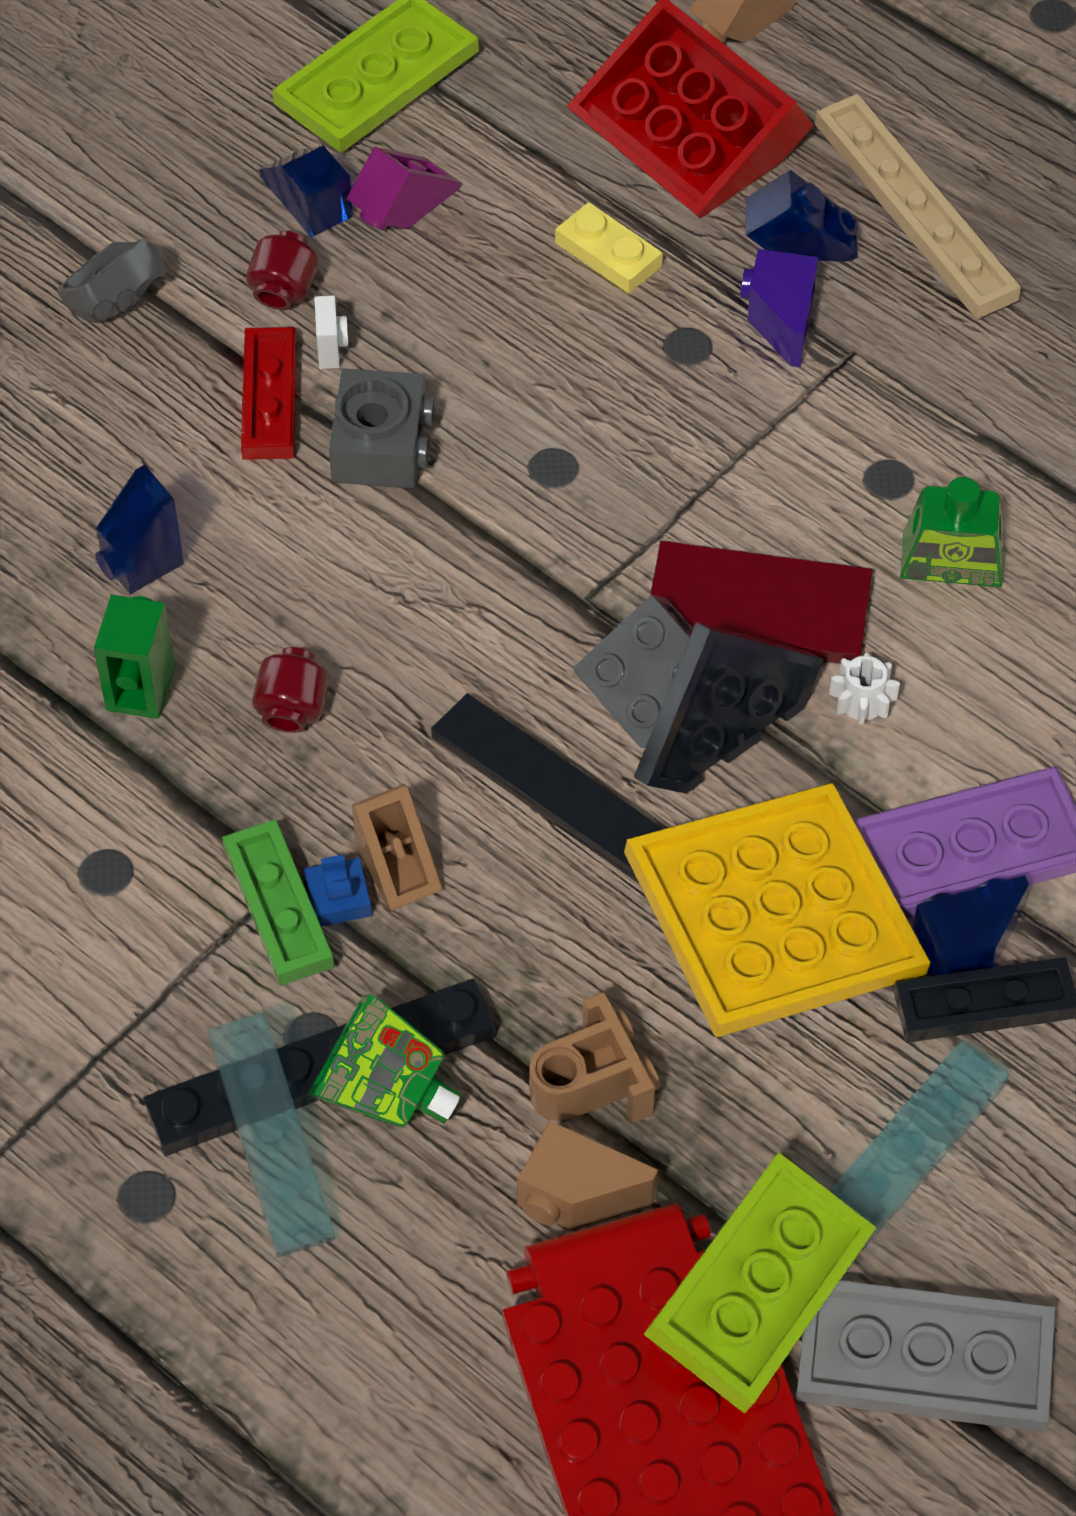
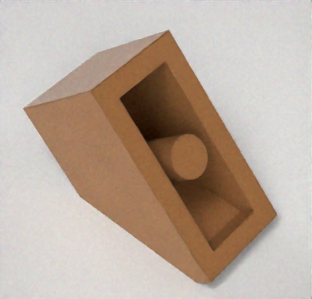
[689,0,796,43]
[517,1121,658,1230]

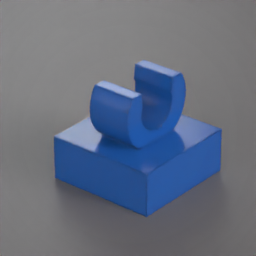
[304,854,372,927]

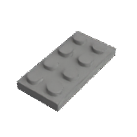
[796,1280,1055,1432]

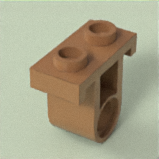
[529,992,660,1123]

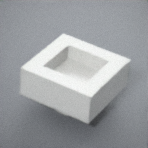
[314,295,349,369]

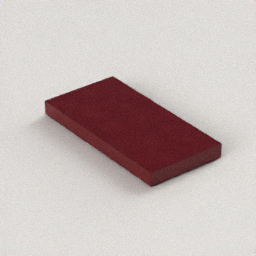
[650,541,873,664]

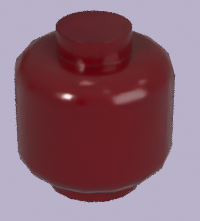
[246,230,319,310]
[252,647,329,733]

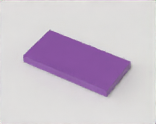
[853,766,1076,918]

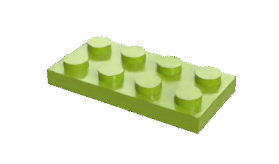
[272,0,479,153]
[644,1152,876,1414]

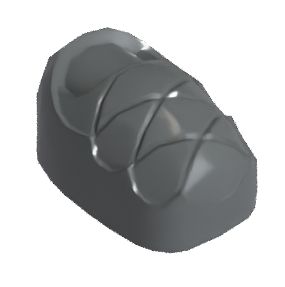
[57,239,167,322]

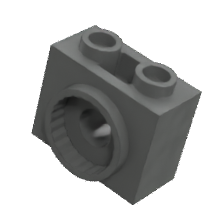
[329,368,435,489]

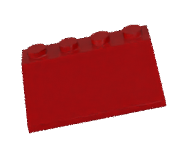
[566,0,814,219]

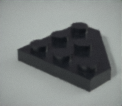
[634,622,824,794]

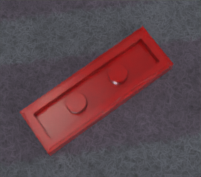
[241,327,297,460]

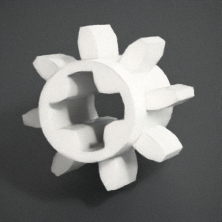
[829,653,900,724]

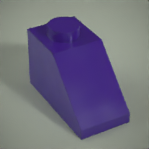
[740,249,818,367]

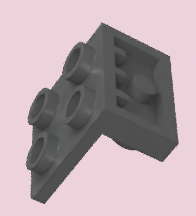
[574,594,693,748]

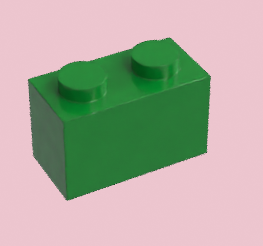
[94,594,175,719]

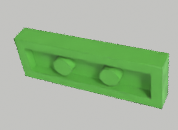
[222,819,334,986]

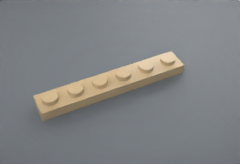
[815,94,1021,320]

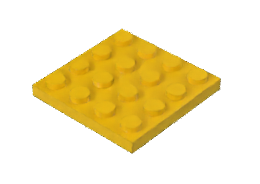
[624,783,930,1038]

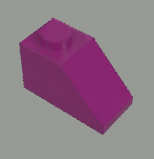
[346,147,461,231]

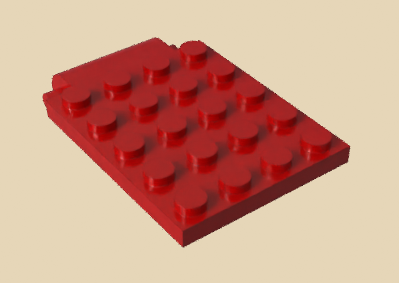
[502,1203,835,1516]

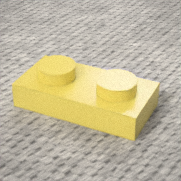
[555,202,663,294]

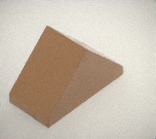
[352,784,443,911]

